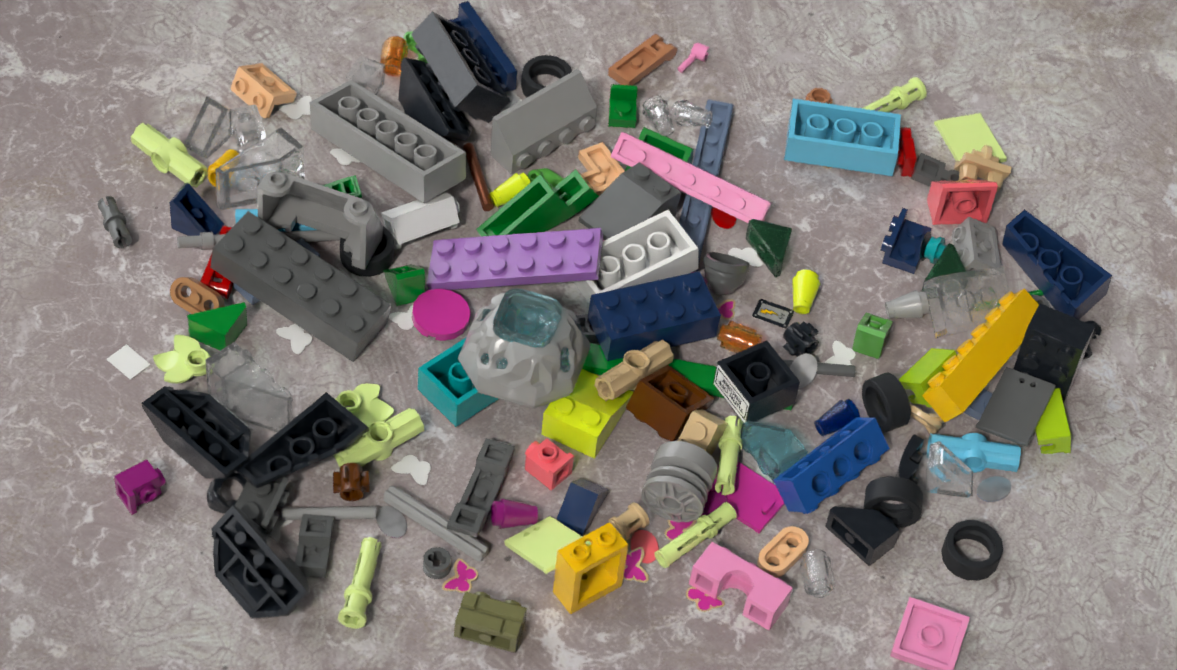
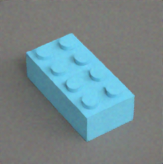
[784,99,901,176]

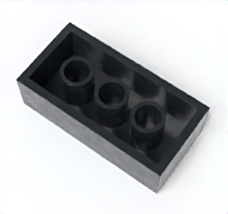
[411,12,511,123]

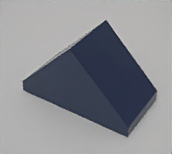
[169,182,224,236]
[556,478,609,537]

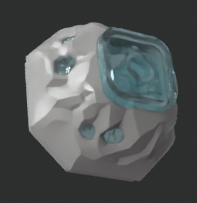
[458,288,590,409]

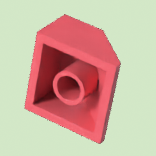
[927,180,998,225]

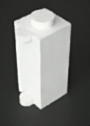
[381,192,460,250]

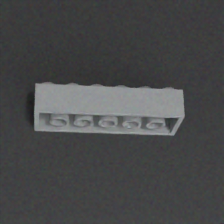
[310,80,466,203]

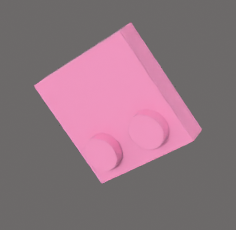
[890,597,970,670]

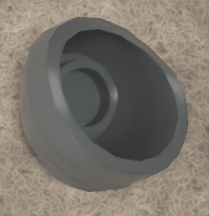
[703,252,749,295]

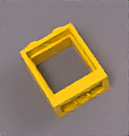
[553,522,628,615]

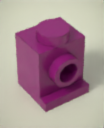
[114,459,166,515]

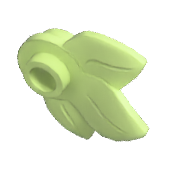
[153,335,213,384]
[335,383,394,426]

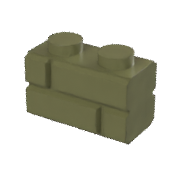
[454,592,527,653]

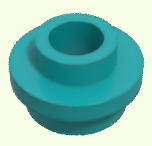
[924,236,948,264]

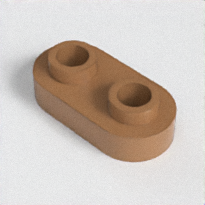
[170,277,225,314]

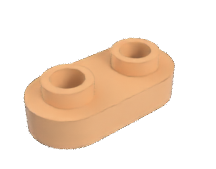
[757,526,809,578]

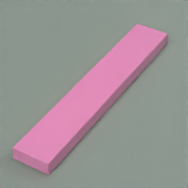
[610,132,772,228]

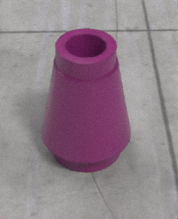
[491,498,538,529]

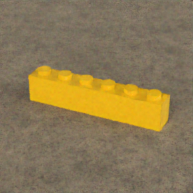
[922,288,1039,422]

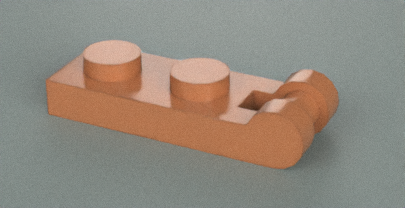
[608,34,677,86]

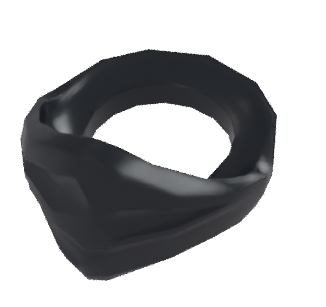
[207,472,247,513]

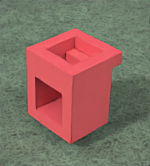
[525,438,574,491]

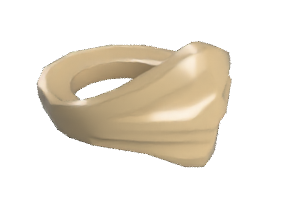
[910,404,944,435]

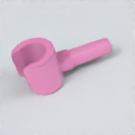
[677,43,709,73]

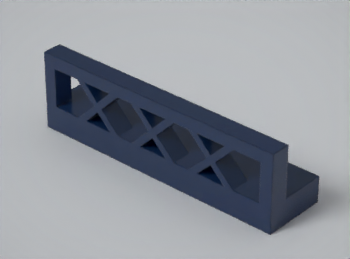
[450,1,517,92]

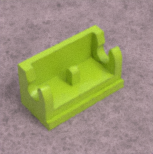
[899,348,957,408]
[1035,388,1071,454]

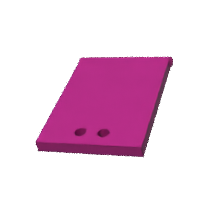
[710,462,785,534]

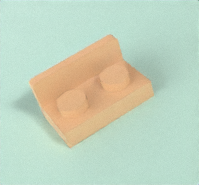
[231,63,297,119]

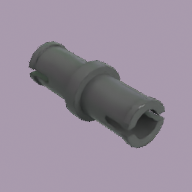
[98,196,132,248]

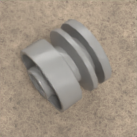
[641,441,717,522]

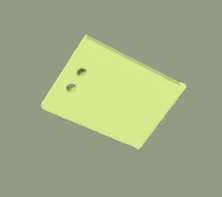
[934,113,1007,163]
[504,516,592,574]

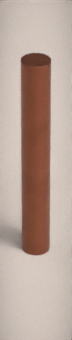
[463,143,494,211]

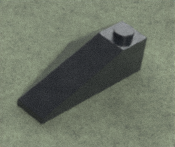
[236,392,369,488]

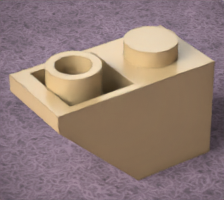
[678,409,728,455]

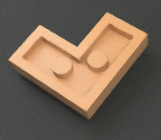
[578,142,624,200]

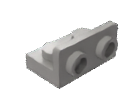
[952,217,1001,277]

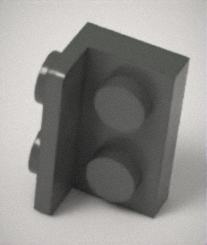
[235,477,290,532]

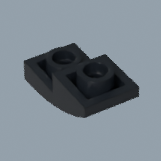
[896,434,924,502]

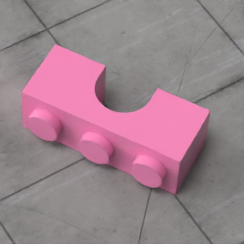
[689,542,793,630]

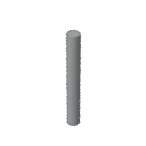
[282,506,376,520]

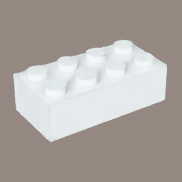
[573,210,698,304]

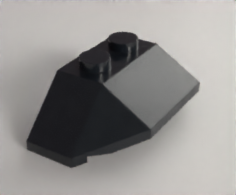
[398,57,473,141]
[141,386,251,479]
[211,505,310,619]

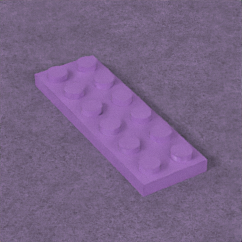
[427,228,603,290]

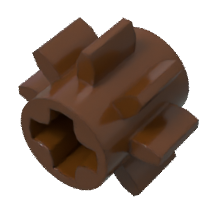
[333,463,370,501]

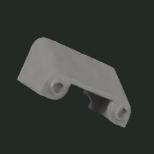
[257,171,383,270]

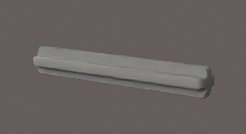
[383,486,489,562]

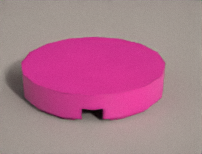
[411,289,470,341]

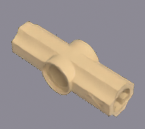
[594,340,674,401]

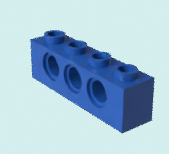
[773,417,890,514]

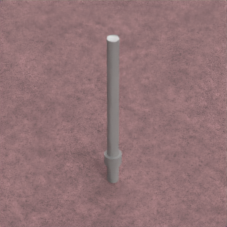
[177,230,341,250]

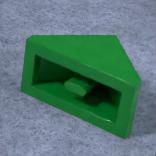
[384,264,425,306]
[187,302,247,353]

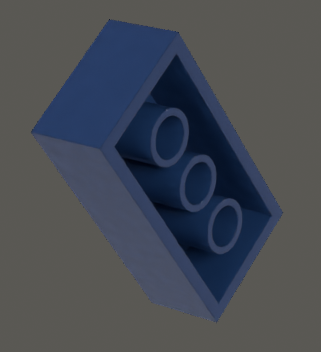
[587,271,721,361]

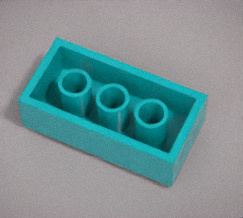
[417,312,547,427]

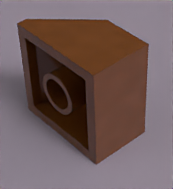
[626,365,715,441]

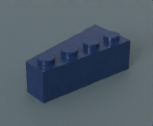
[1002,209,1112,319]

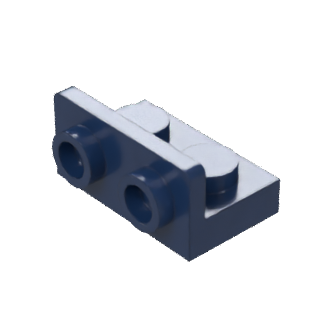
[880,208,932,274]

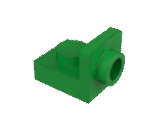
[608,84,638,128]

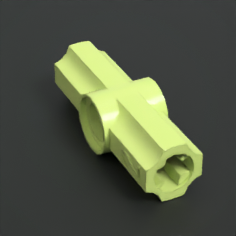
[131,123,208,188]
[334,408,424,468]

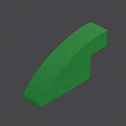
[476,169,599,237]

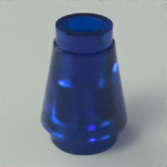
[814,399,860,437]

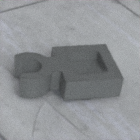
[911,153,959,187]

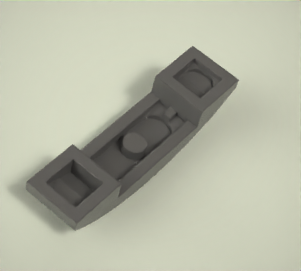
[447,438,515,537]

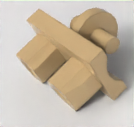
[954,145,1011,192]

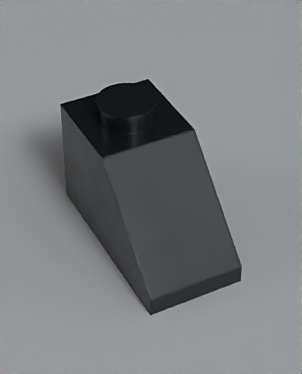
[825,506,899,566]

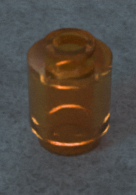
[379,36,409,76]
[717,320,762,353]

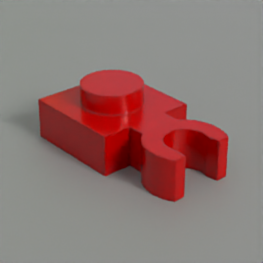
[895,127,917,177]

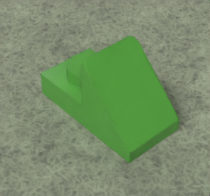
[852,312,893,359]

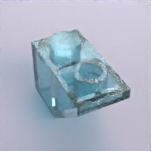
[741,421,808,484]

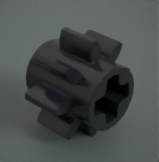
[783,321,819,357]

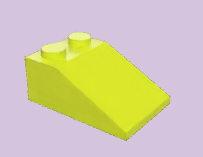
[541,369,633,459]

